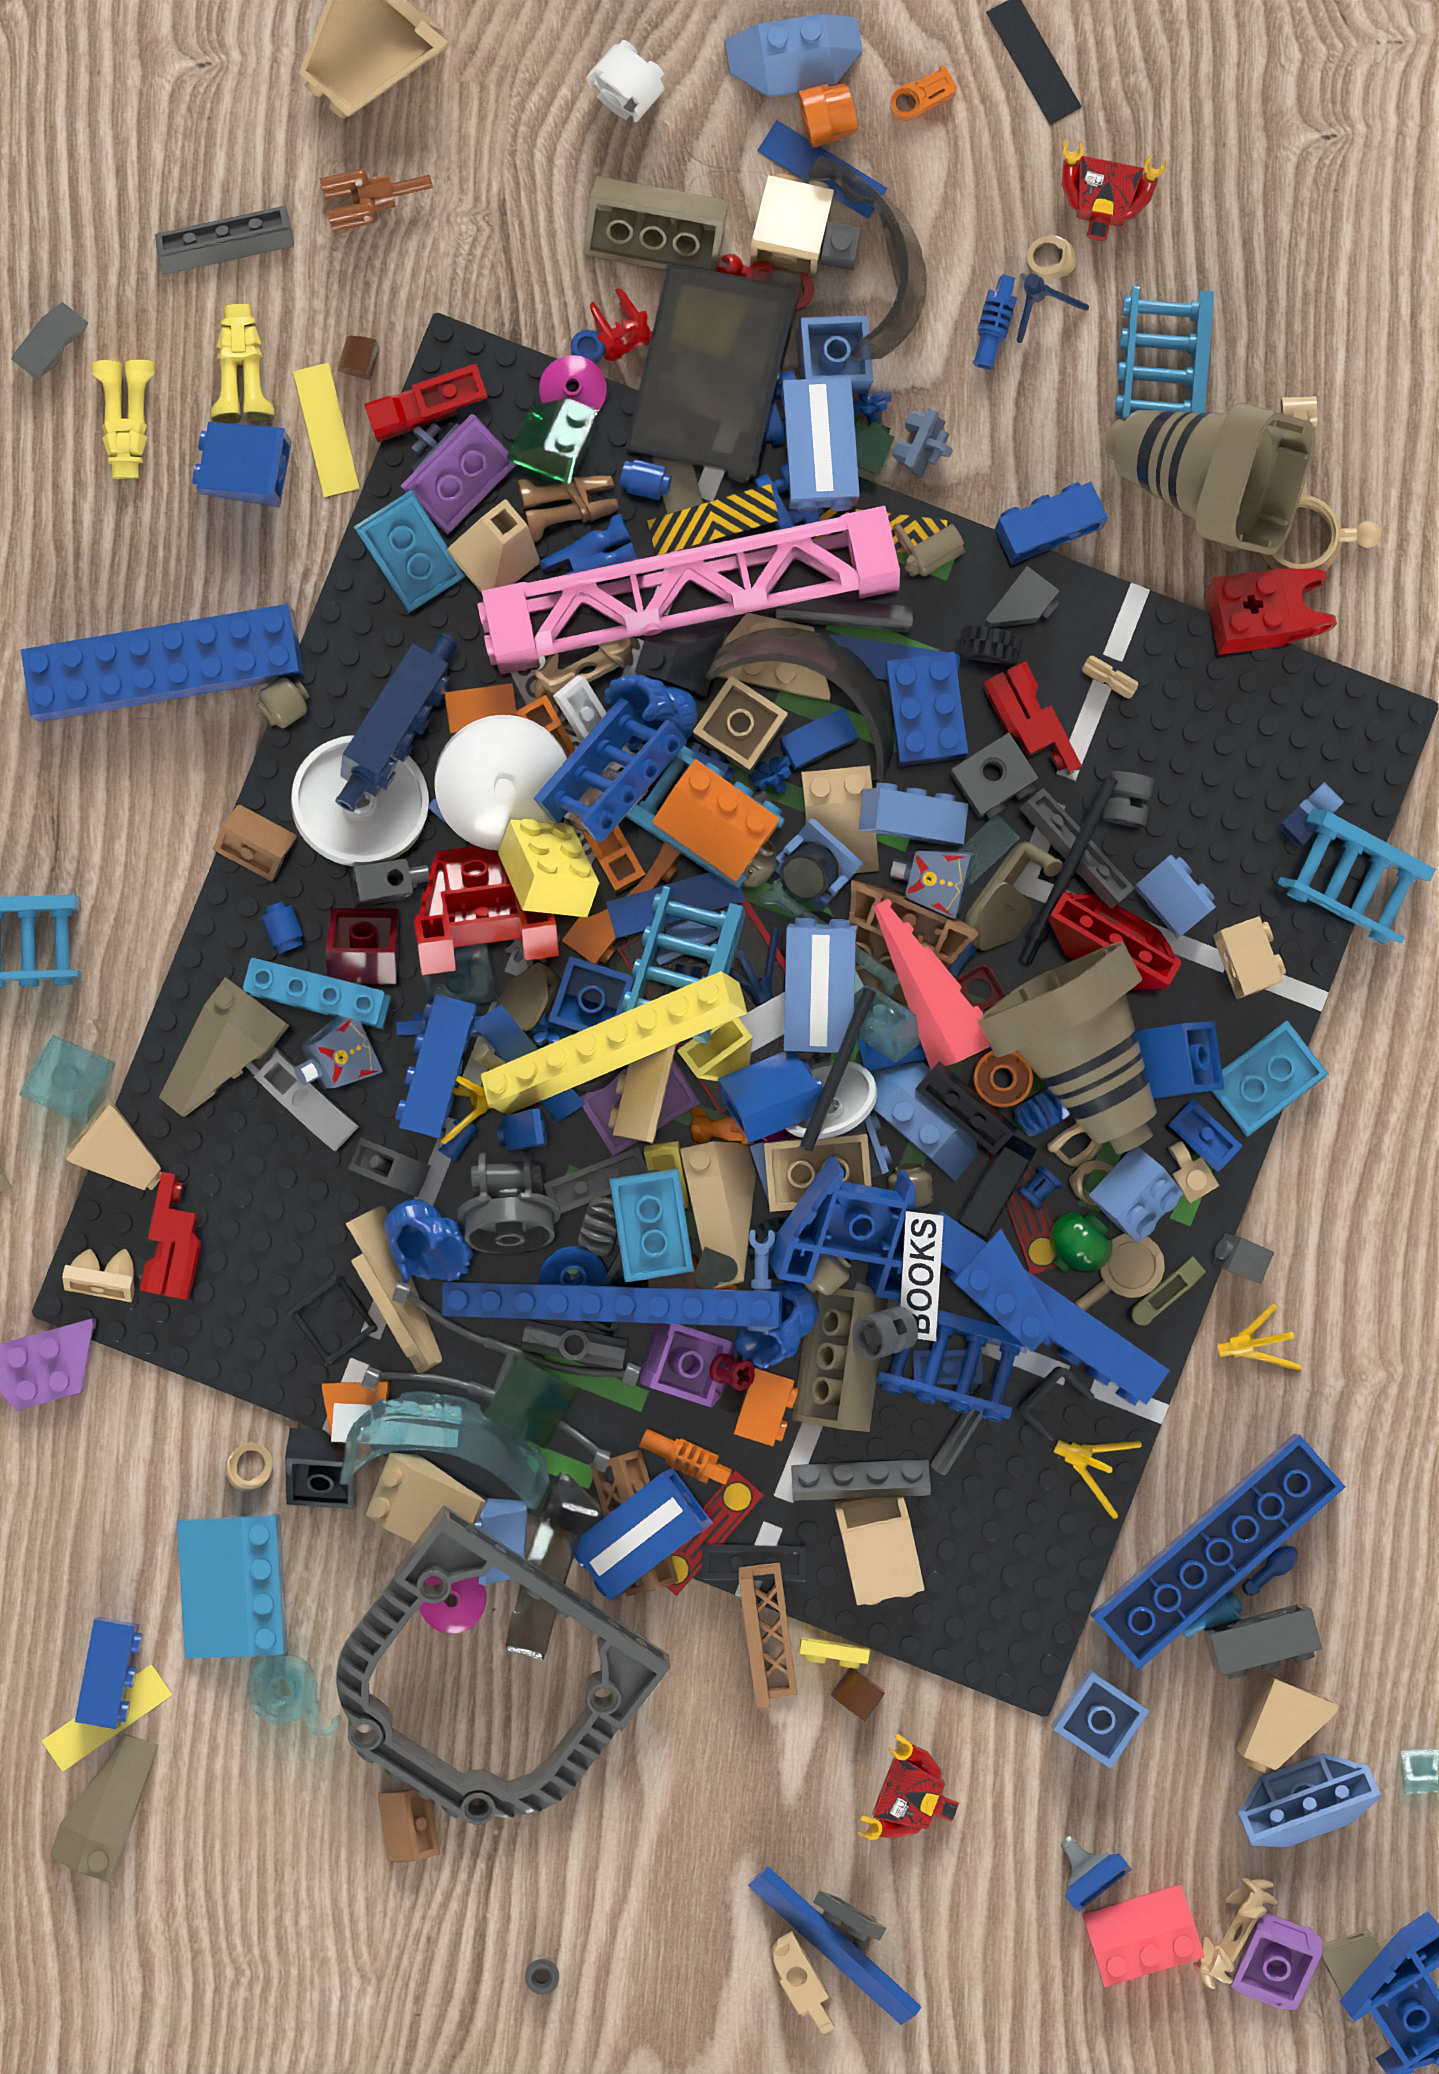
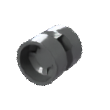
[1103,771,1155,828]
[852,1306,918,1360]

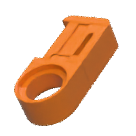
[890,65,957,121]

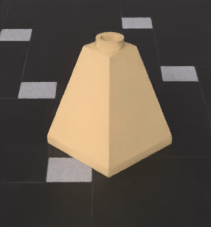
[64,1098,162,1190]

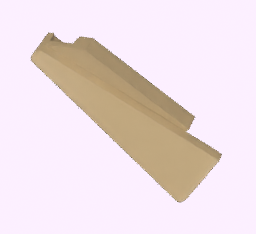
[346,1206,442,1373]

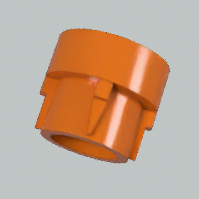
[798,83,858,148]
[973,1051,1033,1108]

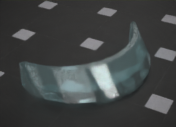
[340,1391,550,1509]

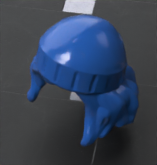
[604,674,698,751]
[384,1199,474,1283]
[735,1281,820,1369]

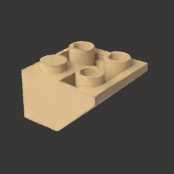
[446,499,540,593]

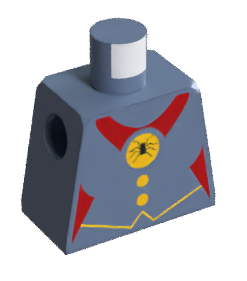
[890,849,976,919]
[295,1016,383,1089]

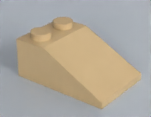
[801,766,879,875]
[764,1130,872,1212]
[366,1453,486,1543]

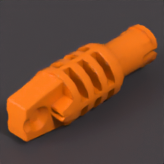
[639,1428,732,1485]

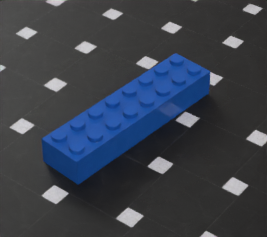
[20,604,305,722]
[936,1211,1170,1406]
[1090,1433,1346,1670]

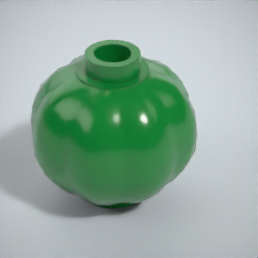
[1050,1212,1113,1274]

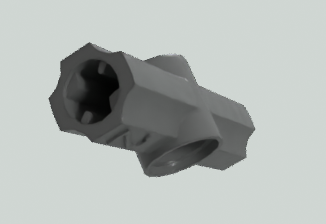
[521,1320,628,1369]

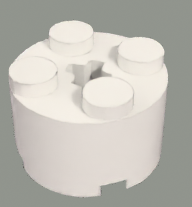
[586,40,664,123]

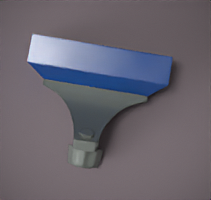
[1060,1835,1132,1912]

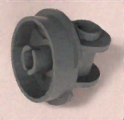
[457,1149,560,1254]

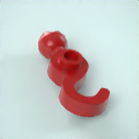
[717,254,815,311]

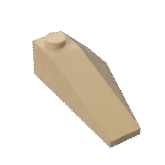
[680,1141,756,1289]

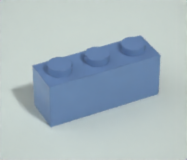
[858,783,968,845]

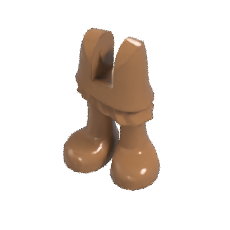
[517,476,619,542]

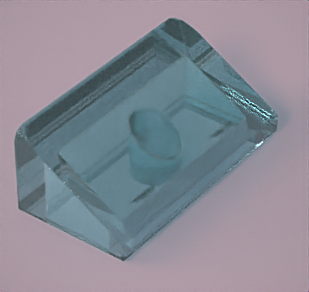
[1401,1750,1439,1793]

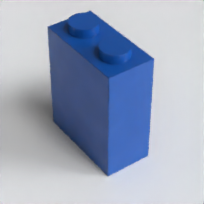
[717,1051,823,1143]

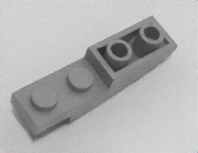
[246,1045,359,1151]

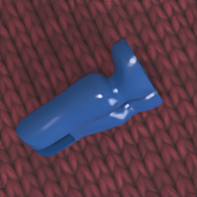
[539,513,642,594]

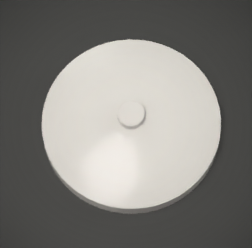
[434,715,567,851]
[291,735,429,866]

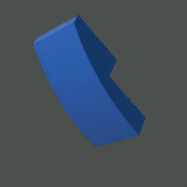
[779,708,859,770]

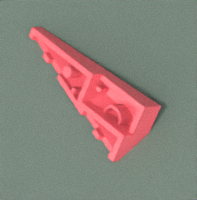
[873,899,990,1069]

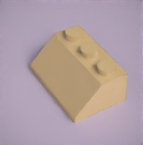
[608,1044,676,1145]

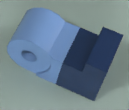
[1278,782,1344,848]

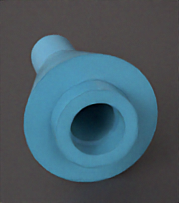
[1183,1592,1243,1638]

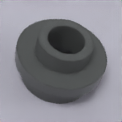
[525,1959,560,1995]

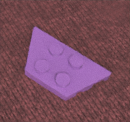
[0,1317,96,1410]

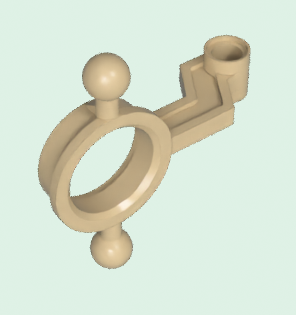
[1219,396,1382,571]

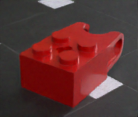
[1205,569,1337,655]

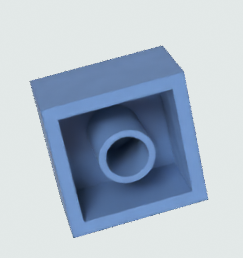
[796,316,873,395]
[1089,1146,1183,1243]
[1050,1668,1150,1769]

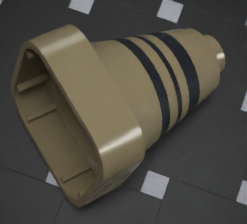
[1105,403,1315,555]
[976,941,1157,1154]

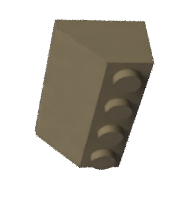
[583,176,729,272]
[792,1288,888,1432]

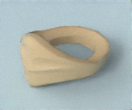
[1027,235,1077,279]
[1069,1160,1114,1205]
[226,1442,273,1492]

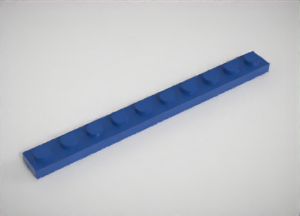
[442,1281,782,1327]

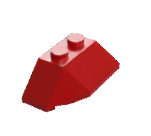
[1048,892,1182,990]

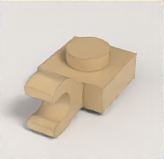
[1168,1141,1219,1203]

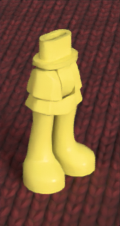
[210,304,275,424]
[91,360,155,479]

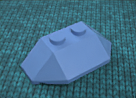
[725,13,862,97]
[870,1062,978,1182]
[1238,1753,1381,1848]

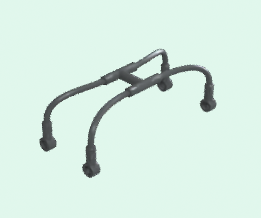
[361,1281,642,1472]

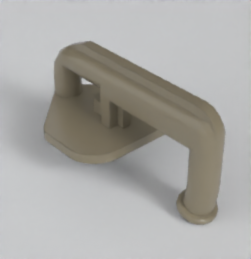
[965,841,1062,951]
[471,962,560,1070]

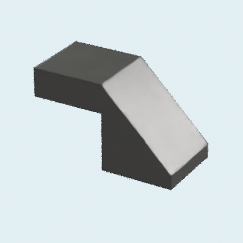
[11,302,88,380]

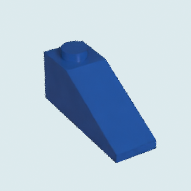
[496,1109,548,1152]

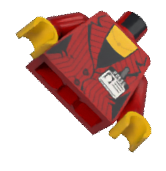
[1061,139,1166,241]
[858,1734,959,1840]

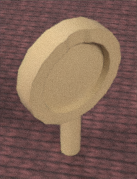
[1075,1234,1165,1311]

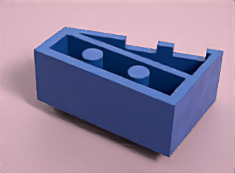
[953,1229,1056,1352]

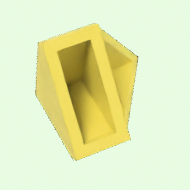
[677,1017,753,1081]

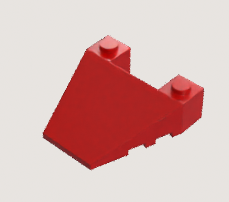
[414,846,559,975]

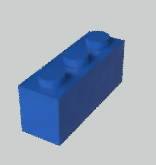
[995,482,1108,565]
[75,1617,143,1729]

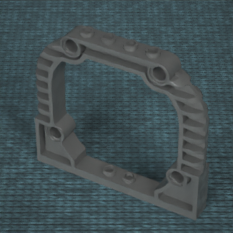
[336,1505,671,1825]

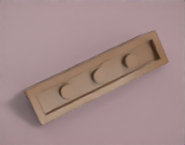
[590,1449,678,1596]
[739,1562,797,1709]

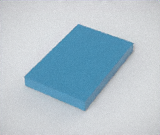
[354,490,466,613]
[1211,1020,1329,1137]
[609,1168,694,1283]

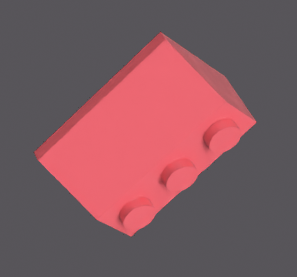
[1082,1884,1205,1987]

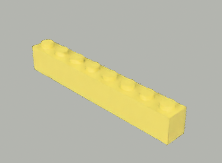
[480,971,747,1115]

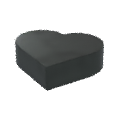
[694,1247,738,1289]

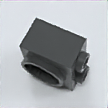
[950,733,1039,819]

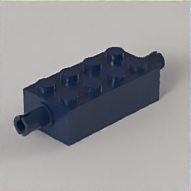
[335,633,458,812]

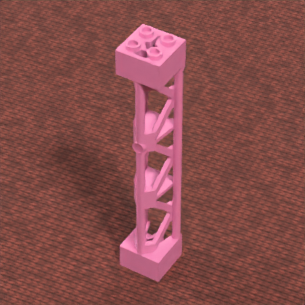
[477,506,900,675]

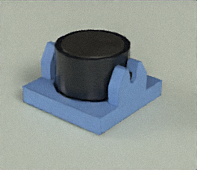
[775,818,864,911]

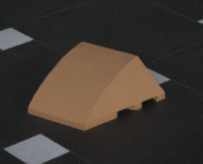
[849,880,979,1013]

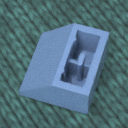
[1134,855,1216,939]
[475,1498,528,1585]

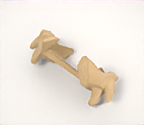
[534,637,641,706]
[1193,1878,1278,1989]

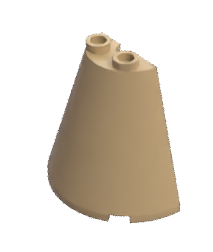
[299,0,451,119]

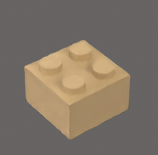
[693,676,788,775]
[1213,916,1286,1000]

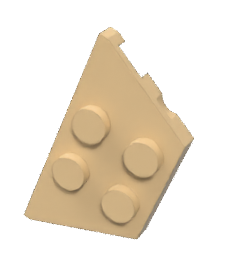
[714,613,831,702]

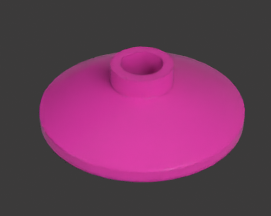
[539,355,607,423]
[419,1576,487,1633]

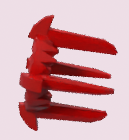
[590,289,653,361]

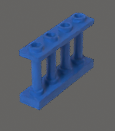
[533,697,687,843]
[876,1300,1028,1422]

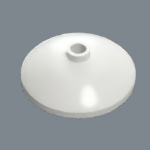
[785,1060,877,1139]

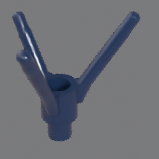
[1016,273,1089,343]
[728,927,779,1006]

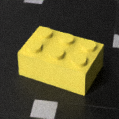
[498,819,599,917]

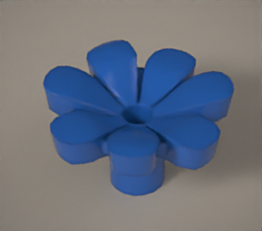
[853,391,891,426]
[749,756,791,794]
[528,1010,572,1046]

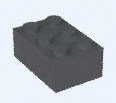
[1203,1603,1322,1679]

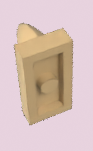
[62,1249,135,1302]

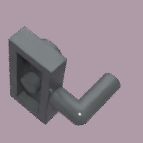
[813,1890,886,1952]

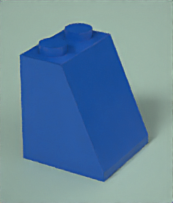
[192,422,292,508]
[1136,1021,1224,1099]

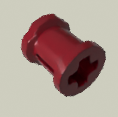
[709,1353,755,1391]

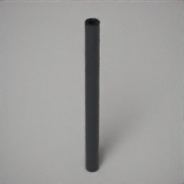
[799,988,876,1152]

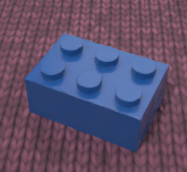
[885,652,968,767]

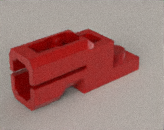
[364,363,488,442]
[982,661,1082,776]
[140,1172,201,1300]

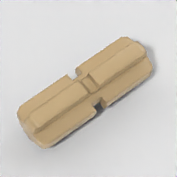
[1082,656,1139,699]

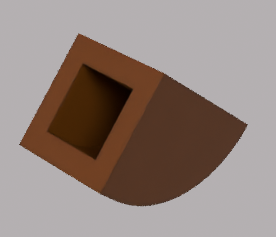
[337,335,379,381]
[831,1668,885,1722]

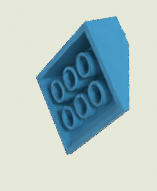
[177,1514,288,1658]

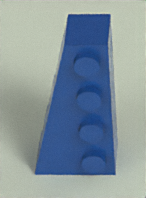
[395,994,477,1139]

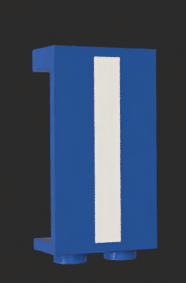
[570,1468,714,1601]

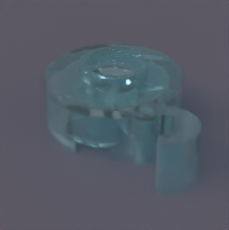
[247,1654,342,1737]

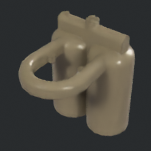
[893,523,965,577]

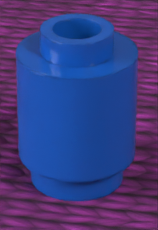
[620,460,672,500]
[260,901,303,954]

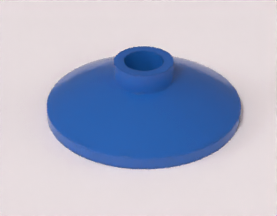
[539,1246,607,1286]

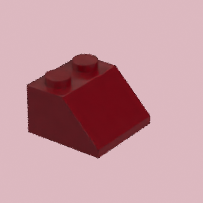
[325,908,399,984]

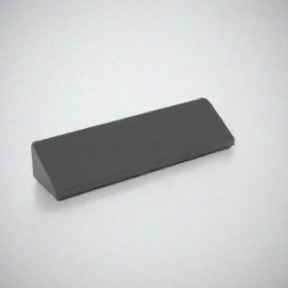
[155,205,294,274]
[776,598,913,632]

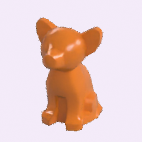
[689,1108,762,1146]

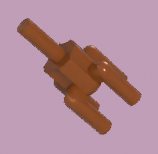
[320,169,433,232]

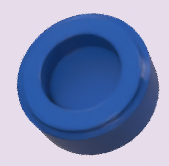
[571,330,605,364]

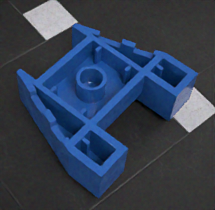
[769,1156,915,1301]
[1339,1911,1439,2074]

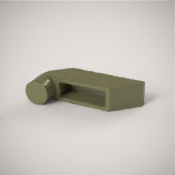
[1131,1256,1206,1326]

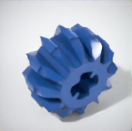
[1013,1087,1070,1136]

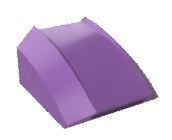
[640,1323,735,1408]
[1231,1913,1322,2010]

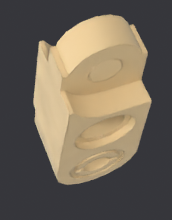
[772,1931,835,2035]

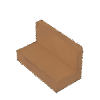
[213,805,297,882]
[378,1788,440,1862]

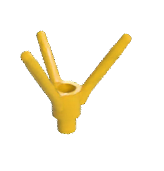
[441,1075,492,1144]
[1218,1304,1302,1371]
[1054,1440,1142,1519]

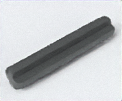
[931,1382,993,1475]

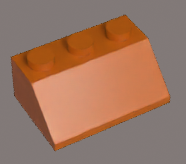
[652,758,780,883]

